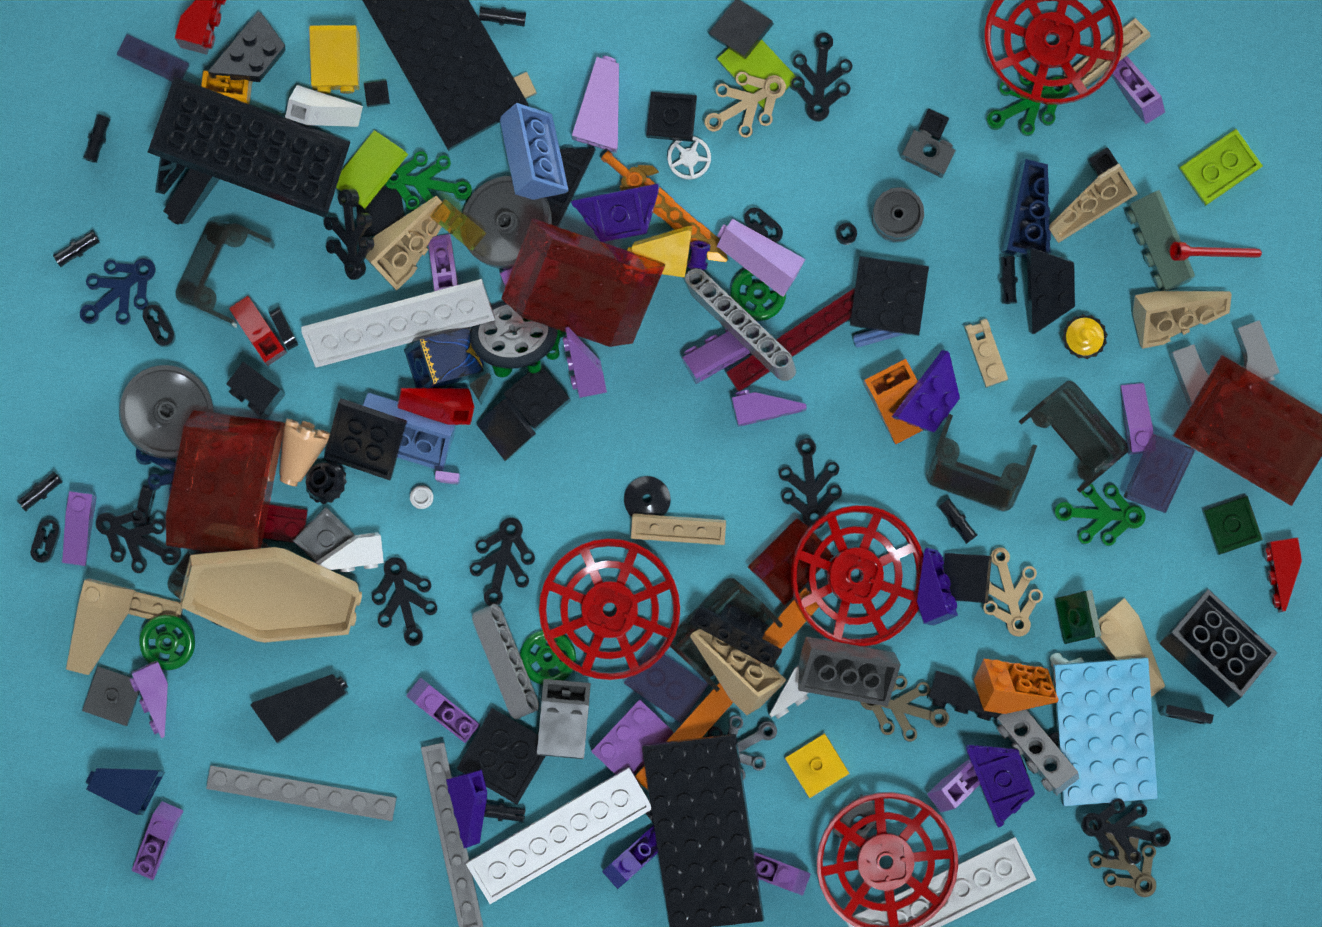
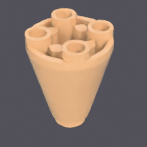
[279,419,330,486]

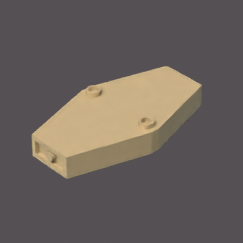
[180,547,362,643]

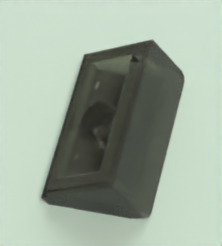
[469,373,493,405]

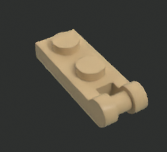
[964,318,1008,388]

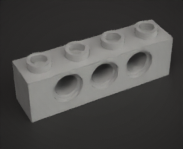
[996,710,1079,796]

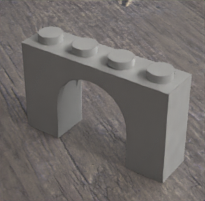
[1169,320,1280,409]

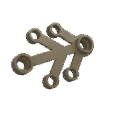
[860,676,949,742]
[1089,820,1156,897]

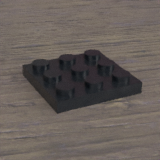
[849,256,929,336]
[324,398,407,480]
[456,708,546,805]

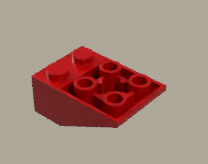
[175,0,226,55]

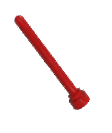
[1169,242,1262,261]

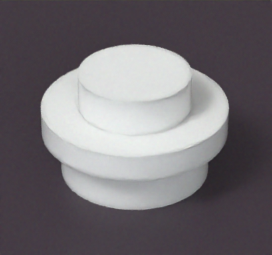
[410,486,433,509]

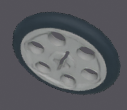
[470,299,558,369]

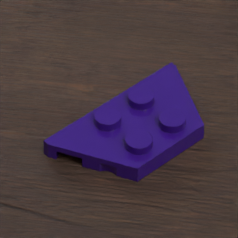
[571,183,660,242]
[892,350,960,433]
[966,745,1035,828]

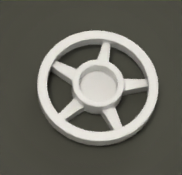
[668,136,711,180]

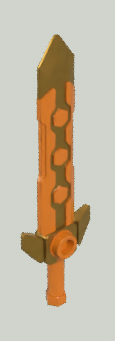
[601,151,728,262]

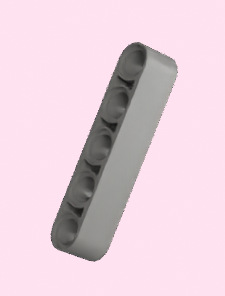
[472,604,539,719]

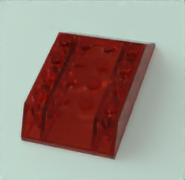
[501,218,665,347]
[1172,355,1322,506]
[166,410,285,553]

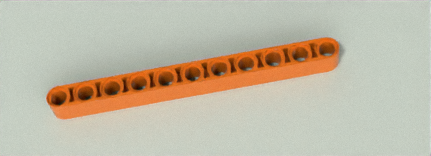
[635,587,819,791]

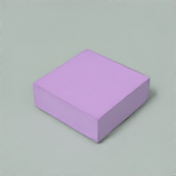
[435,471,460,485]

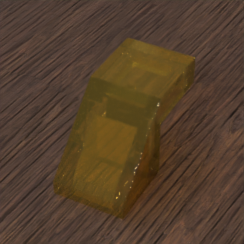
[431,199,487,251]

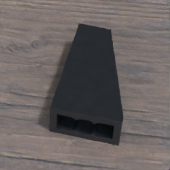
[163,168,220,225]
[250,674,349,744]

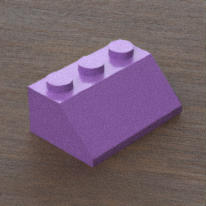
[682,329,751,384]
[591,700,674,775]

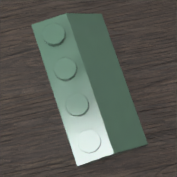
[1126,190,1195,291]

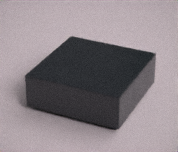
[364,80,390,107]
[918,108,949,140]
[1088,147,1118,176]

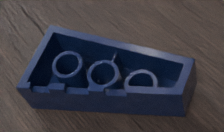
[1001,159,1051,259]

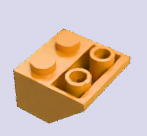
[201,70,253,104]

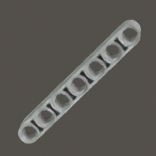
[685,268,796,381]

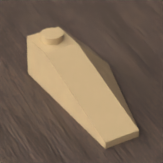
[1049,163,1138,243]
[365,196,450,291]
[1133,291,1232,349]
[66,578,135,675]
[1096,598,1165,697]
[690,629,786,715]

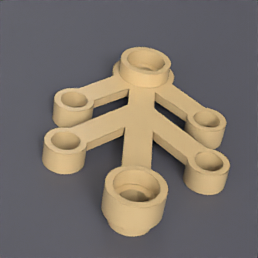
[705,72,786,138]
[983,548,1043,637]

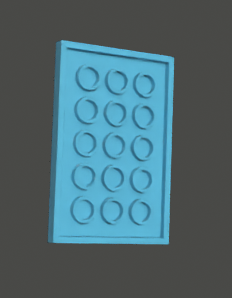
[1053,657,1158,806]

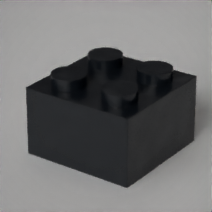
[226,362,285,417]
[504,365,570,432]

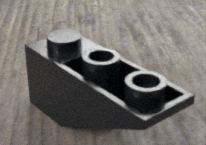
[927,671,998,721]

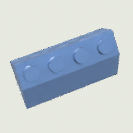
[500,103,569,200]
[363,393,456,471]

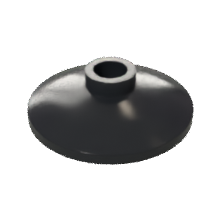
[624,476,671,517]

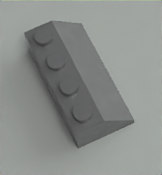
[798,637,901,707]

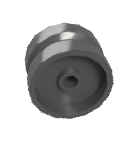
[871,187,924,243]

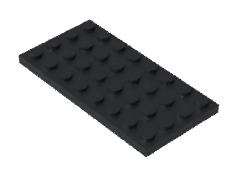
[362,0,529,151]
[147,77,350,218]
[642,734,764,927]

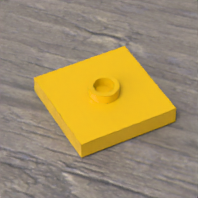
[785,733,850,798]

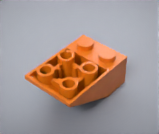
[863,359,923,445]
[973,659,1059,714]

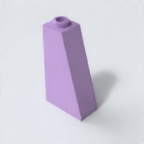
[572,56,619,153]
[717,219,806,297]

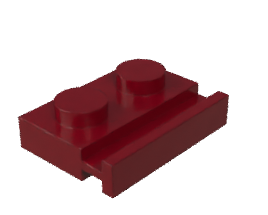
[256,503,308,543]

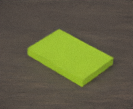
[717,40,797,110]
[1179,129,1263,206]
[336,130,408,209]

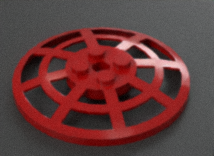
[984,0,1123,105]
[791,505,924,647]
[539,539,680,680]
[816,792,958,927]

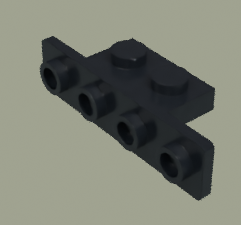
[690,603,782,668]

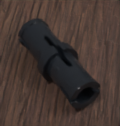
[479,6,526,27]
[83,114,111,163]
[53,230,100,267]
[999,256,1018,304]
[17,471,63,512]
[938,498,978,544]
[484,803,526,823]

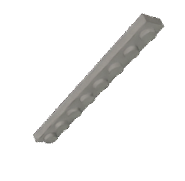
[421,743,484,927]
[206,766,397,821]

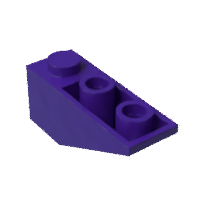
[917,548,958,626]
[446,770,488,848]
[602,825,658,889]

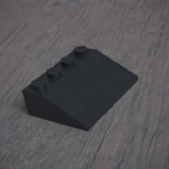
[1159,589,1277,708]

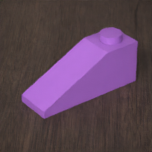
[1111,56,1165,124]
[428,234,458,291]
[1120,383,1155,455]
[731,390,807,427]
[62,491,97,566]
[927,758,980,813]

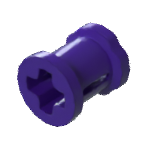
[687,241,711,270]

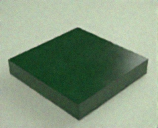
[1202,496,1263,555]
[1055,590,1102,644]

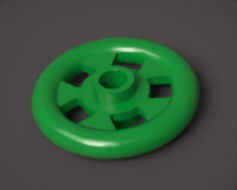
[731,269,786,321]
[139,615,195,670]
[520,630,576,685]

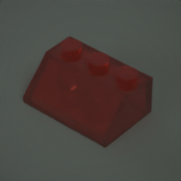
[748,518,834,605]

